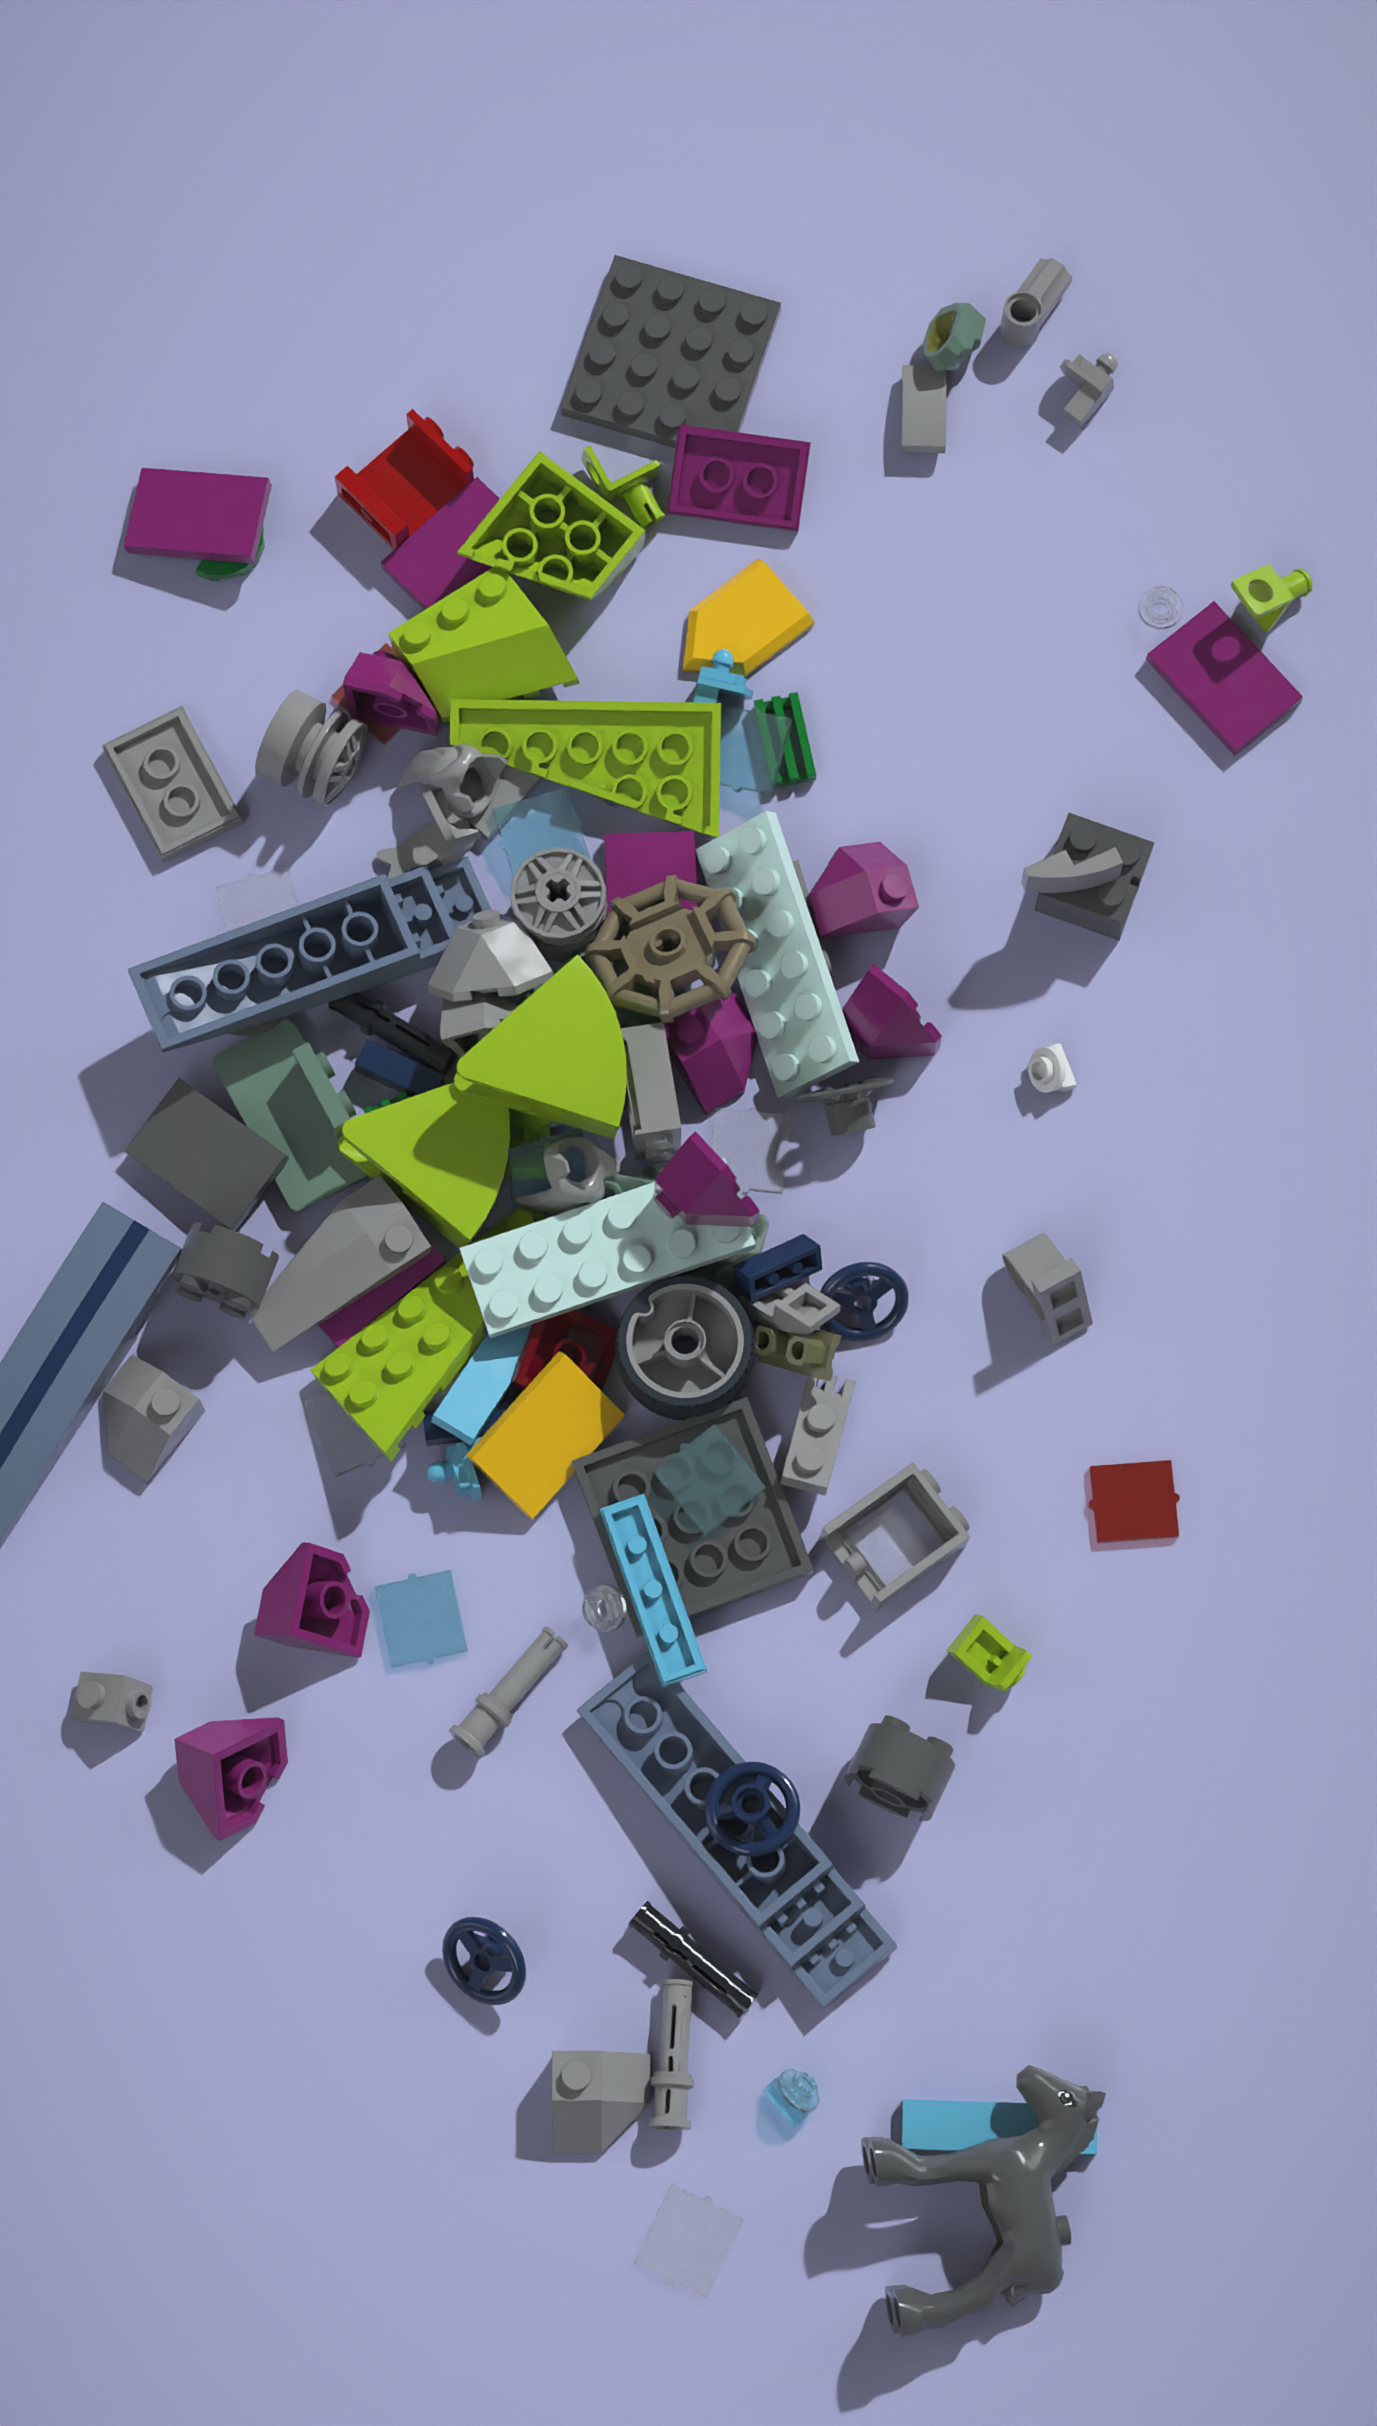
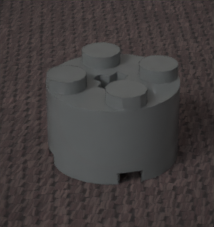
[172,1222,279,1319]
[844,1715,955,1821]

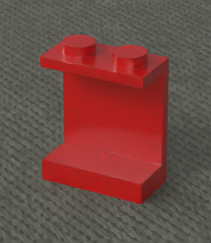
[334,409,474,550]

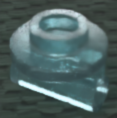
[762,2068,820,2128]

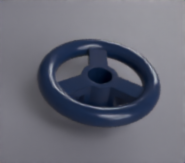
[820,1262,909,1341]
[704,1761,800,1857]
[442,1917,526,2005]

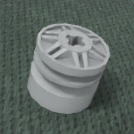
[255,689,368,808]
[510,847,607,962]

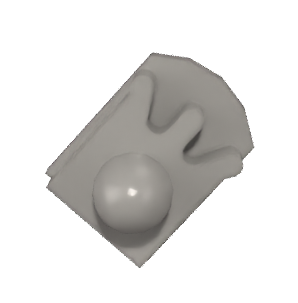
[1059,353,1118,429]

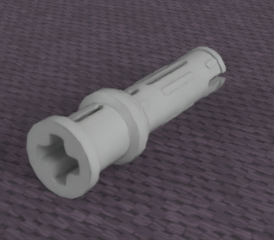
[449,1626,568,1758]
[648,1979,694,2130]

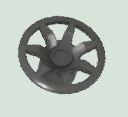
[795,1077,895,1136]

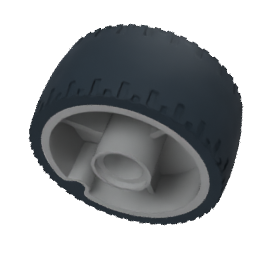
[615,1275,755,1420]

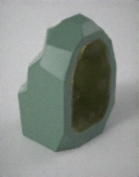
[923,303,986,372]

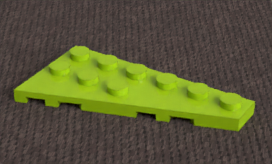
[450,699,721,838]
[310,1205,547,1463]

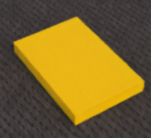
[465,1352,625,1519]

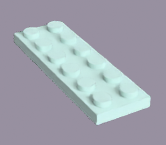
[695,811,859,1099]
[459,1158,756,1338]

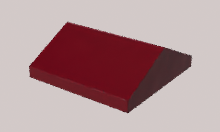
[511,1310,617,1391]

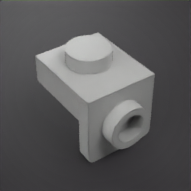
[71,1671,153,1731]

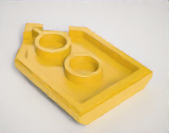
[683,559,814,677]

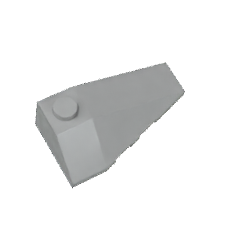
[248,1175,431,1353]

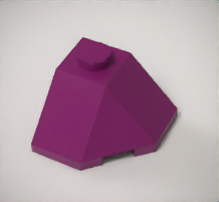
[342,651,439,736]
[807,842,919,939]
[842,964,942,1060]
[664,993,758,1115]
[654,1131,760,1227]
[254,1542,370,1657]
[174,1717,288,1841]

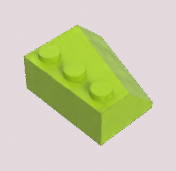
[457,451,646,601]
[388,567,580,723]

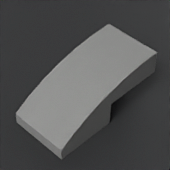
[901,365,946,453]
[1021,847,1123,893]
[738,1283,841,1334]

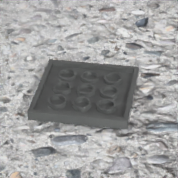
[561,255,781,448]
[572,1397,814,1638]

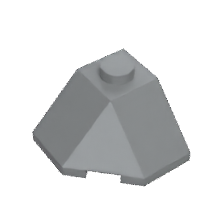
[428,910,553,1002]
[440,991,518,1056]
[103,1355,205,1484]
[552,2051,650,2154]

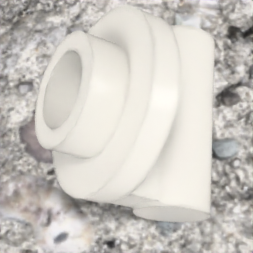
[1028,1043,1077,1093]

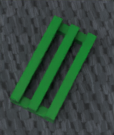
[754,692,816,788]

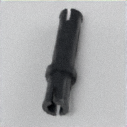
[328,993,458,1076]
[628,1901,759,2018]

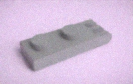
[780,1375,855,1496]

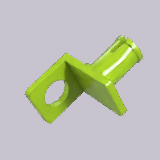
[581,446,666,530]
[1230,564,1313,632]

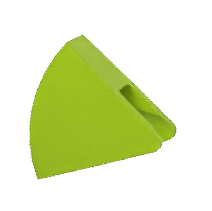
[454,954,627,1139]
[337,1082,510,1248]

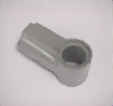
[1000,258,1072,347]

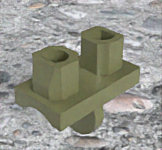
[754,1325,842,1381]

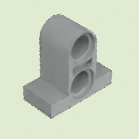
[1002,1233,1093,1346]

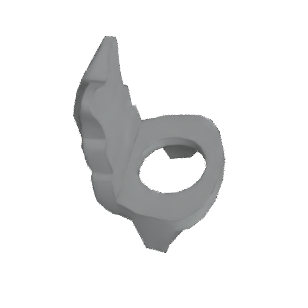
[398,743,508,818]
[376,789,481,879]
[516,1137,620,1213]

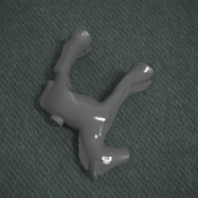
[861,2065,1106,2337]

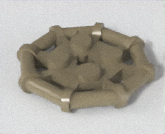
[585,875,756,1023]

